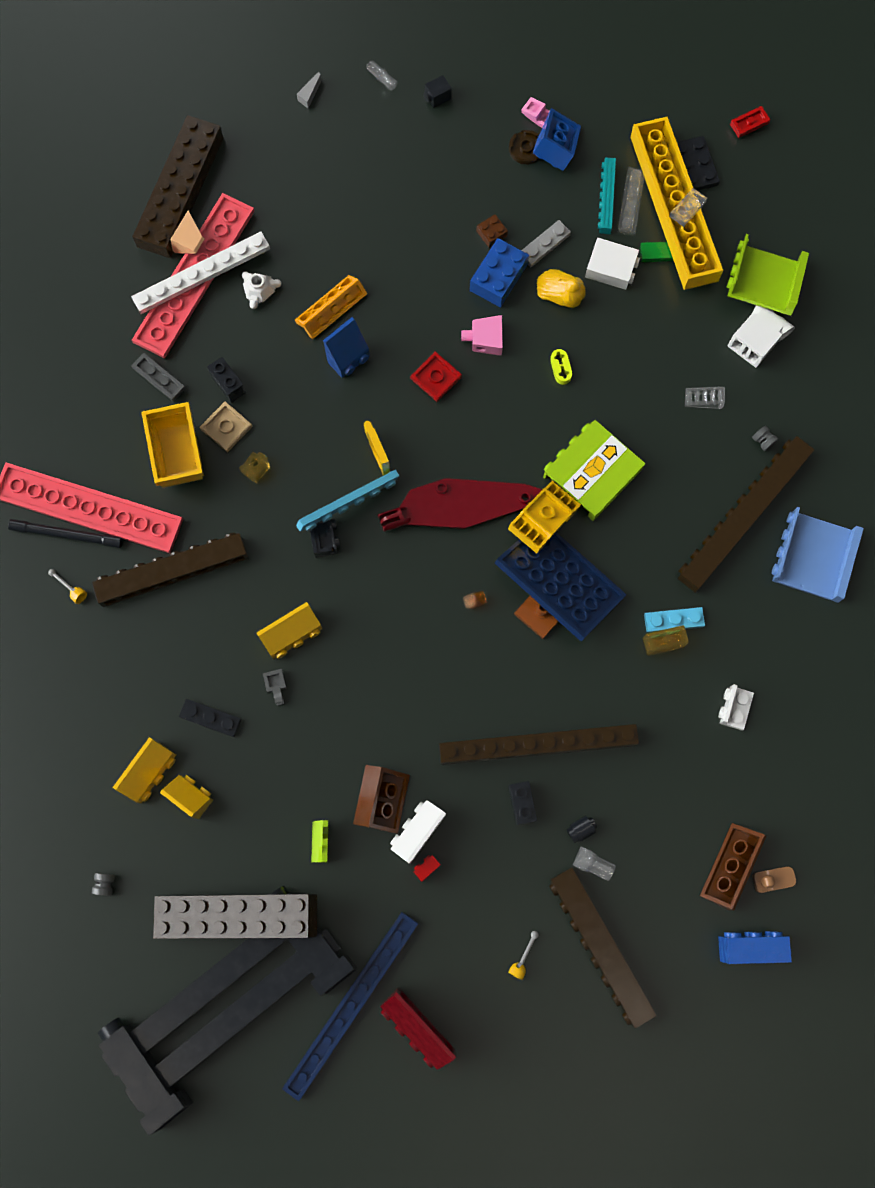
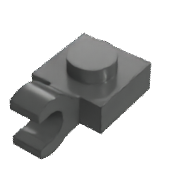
[263,669,287,706]

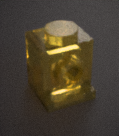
[239,452,270,484]

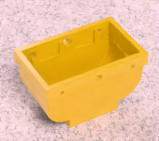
[141,402,204,488]

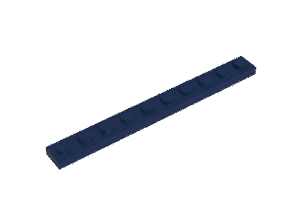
[282,912,418,1101]

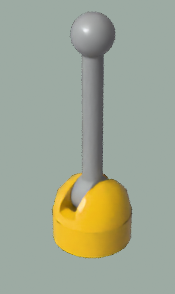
[48,569,87,604]
[508,931,539,980]

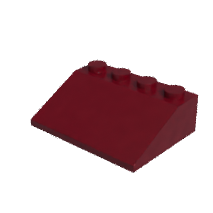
[380,987,456,1070]

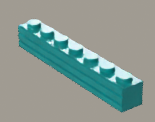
[598,157,616,234]

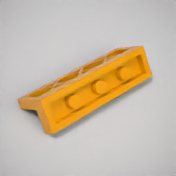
[295,275,367,339]

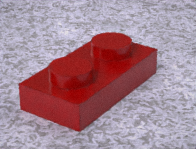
[730,106,770,138]

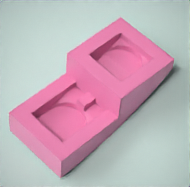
[521,97,550,128]

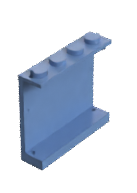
[771,507,864,603]

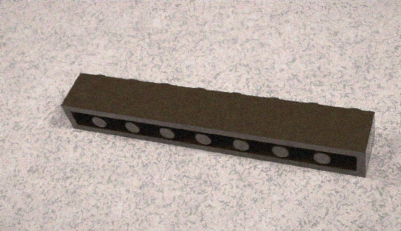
[92,533,249,607]
[549,868,657,1029]

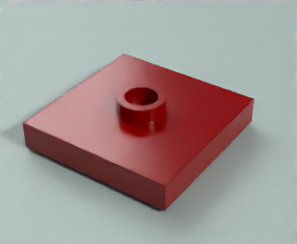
[410,351,462,402]

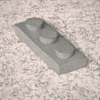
[521,220,571,268]

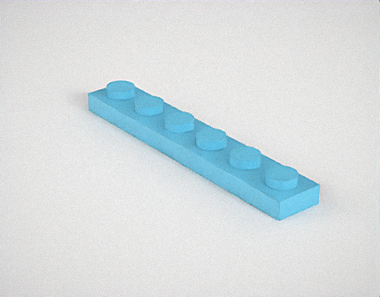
[296,469,399,532]

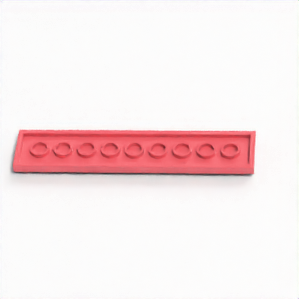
[132,193,255,359]
[0,462,183,554]

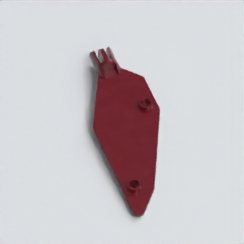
[378,478,542,532]

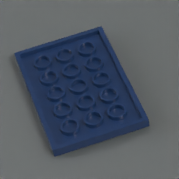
[495,532,626,642]

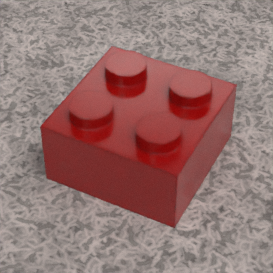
[414,855,441,882]

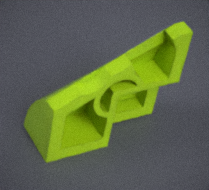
[311,820,328,863]

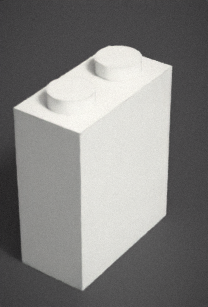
[585,237,640,290]

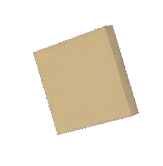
[200,401,253,453]

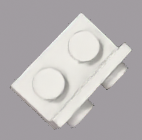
[718,684,754,731]

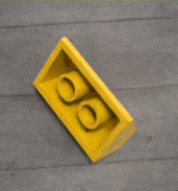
[257,602,322,659]
[112,737,176,804]

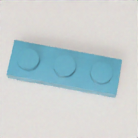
[644,607,705,633]

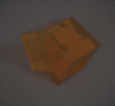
[463,591,487,609]

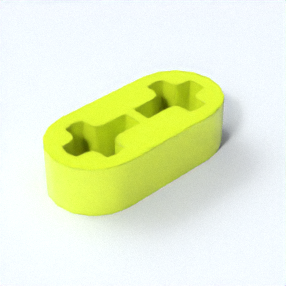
[550,349,572,385]

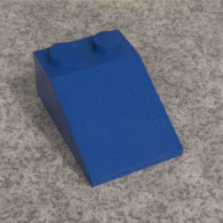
[533,108,581,171]
[323,317,370,378]

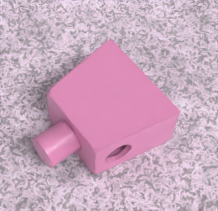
[461,315,503,355]

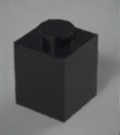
[423,75,452,108]

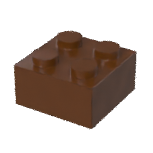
[476,214,508,248]

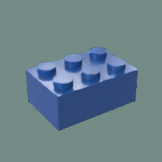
[470,238,529,308]
[718,931,792,964]

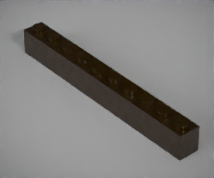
[677,436,814,593]
[439,724,639,765]

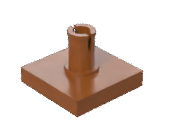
[514,596,559,639]

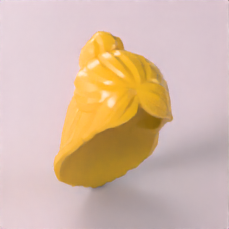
[537,269,586,308]

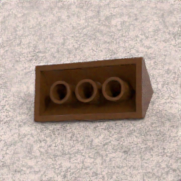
[700,823,767,911]

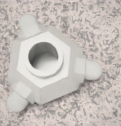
[242,272,282,309]

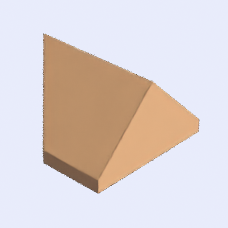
[170,211,204,254]

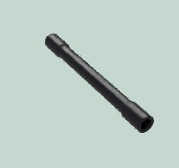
[8,519,123,548]

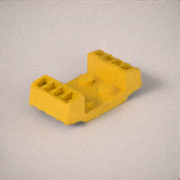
[508,480,581,554]

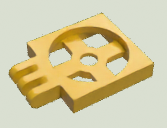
[364,421,390,476]

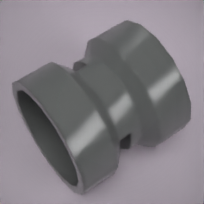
[752,425,779,451]
[91,873,115,896]

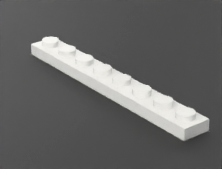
[131,232,270,314]

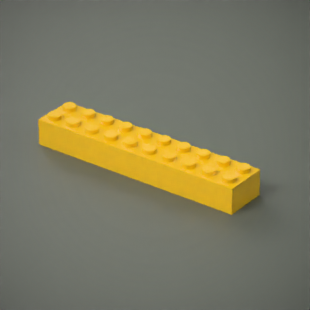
[630,117,723,290]

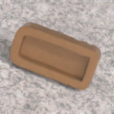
[752,867,796,893]

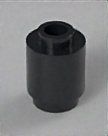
[566,815,597,843]

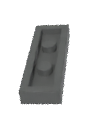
[131,353,186,402]

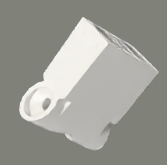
[727,305,795,368]

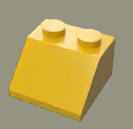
[160,775,213,819]

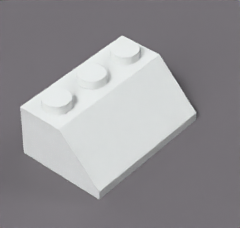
[390,800,446,864]

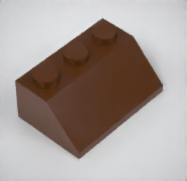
[353,765,410,834]

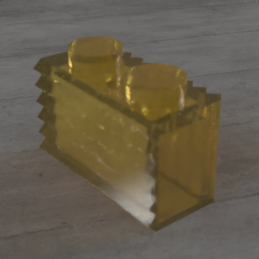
[643,625,689,656]

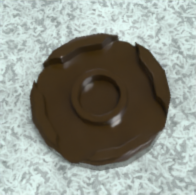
[509,130,539,165]

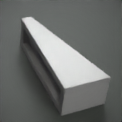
[297,72,322,108]

